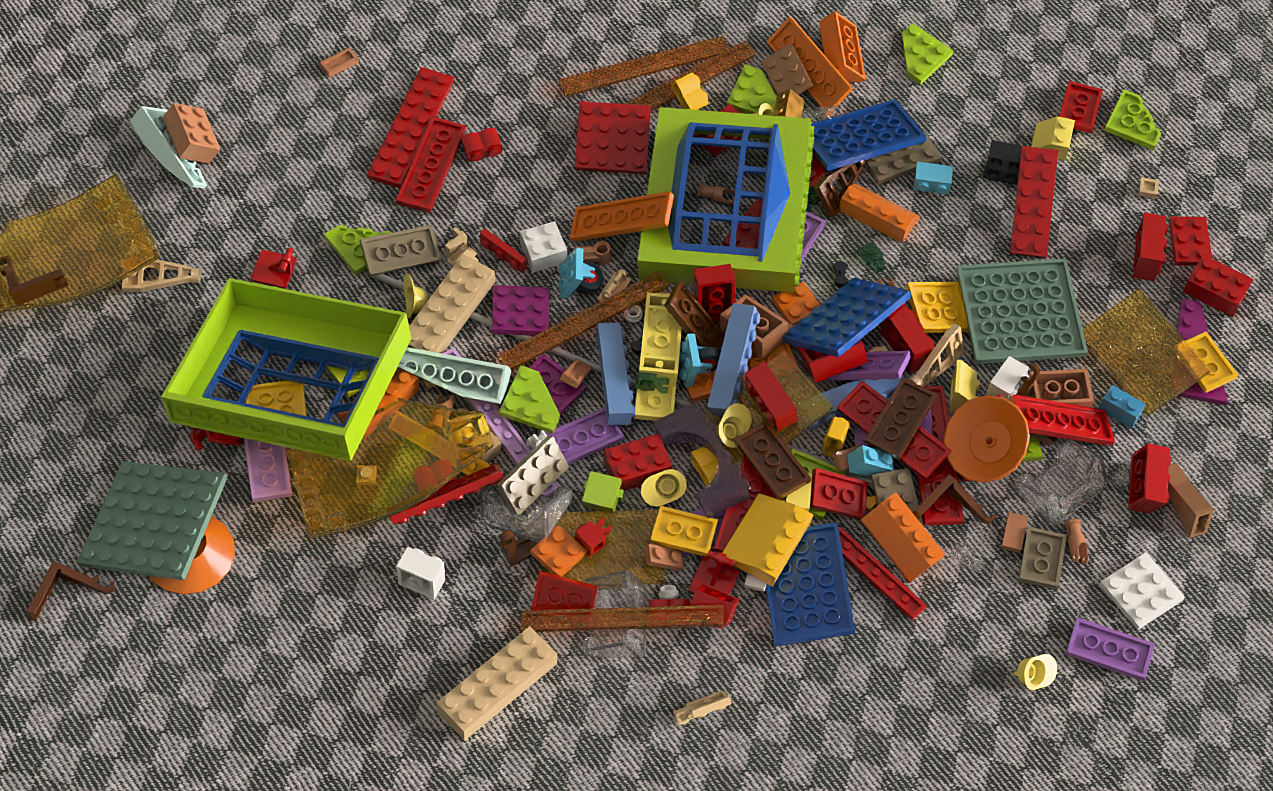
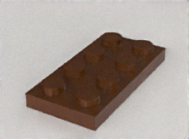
[664,281,725,350]
[865,377,937,460]
[734,421,811,500]

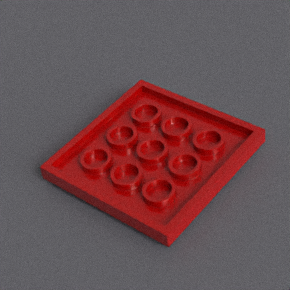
[575,101,651,175]

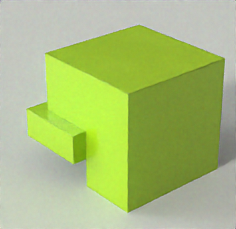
[582,471,624,515]

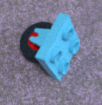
[559,247,604,299]
[679,334,721,387]

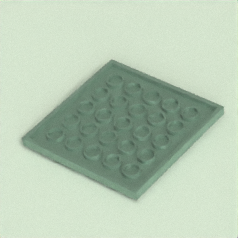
[956,259,1088,364]
[77,461,228,580]

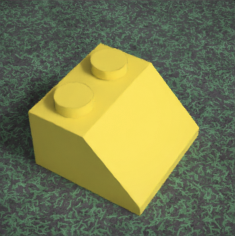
[1031,116,1075,161]
[949,359,980,412]

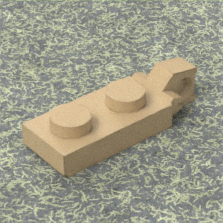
[673,690,732,725]

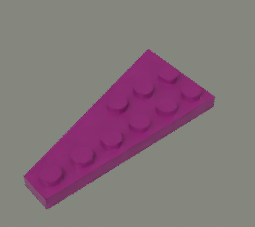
[1170,298,1228,406]

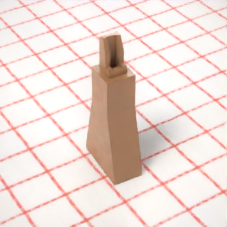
[1168,463,1214,538]

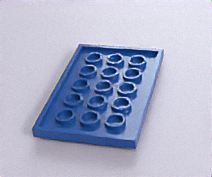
[811,99,926,171]
[783,278,911,357]
[766,522,856,647]

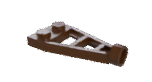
[814,160,866,217]

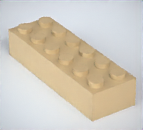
[408,254,496,353]
[437,626,557,741]

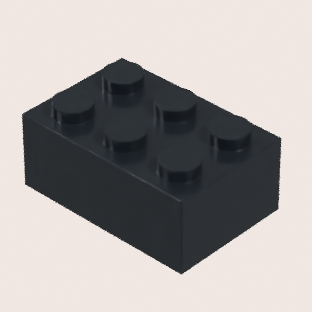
[983,140,1022,185]

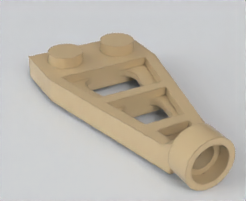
[122,257,201,292]
[908,324,965,387]

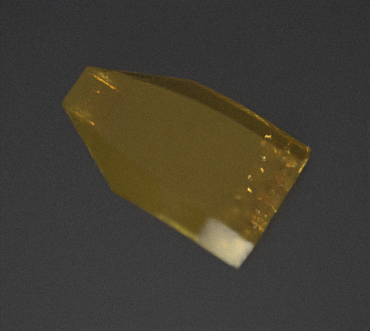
[0,173,160,313]
[286,398,494,539]

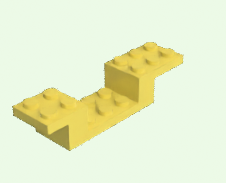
[634,291,682,423]

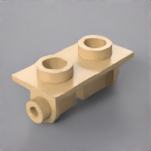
[597,269,631,307]

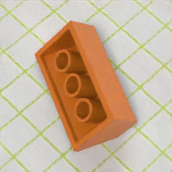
[819,11,866,83]
[839,184,920,243]
[337,367,419,439]
[860,492,945,583]

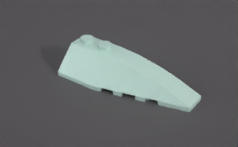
[130,106,207,188]
[398,347,511,404]

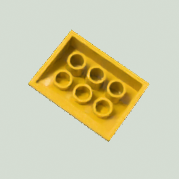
[723,494,813,587]

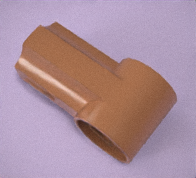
[574,241,611,265]

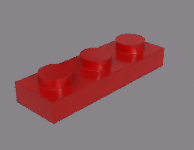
[480,228,527,273]

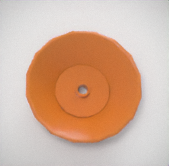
[943,395,1030,483]
[150,516,235,595]

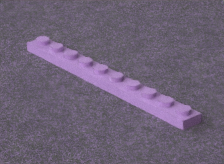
[442,347,558,500]

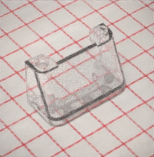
[1014,439,1107,525]
[479,471,572,543]
[583,570,646,658]

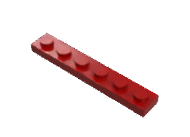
[838,527,927,621]

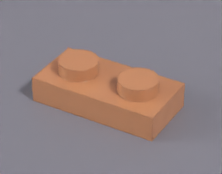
[644,544,684,571]

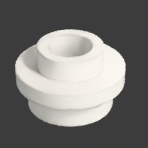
[624,305,643,323]
[659,585,679,599]

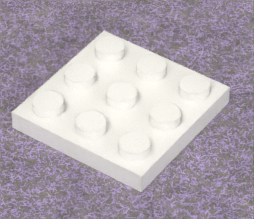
[1099,553,1185,630]

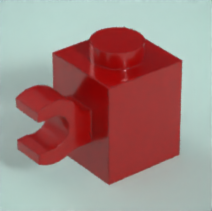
[575,518,612,557]

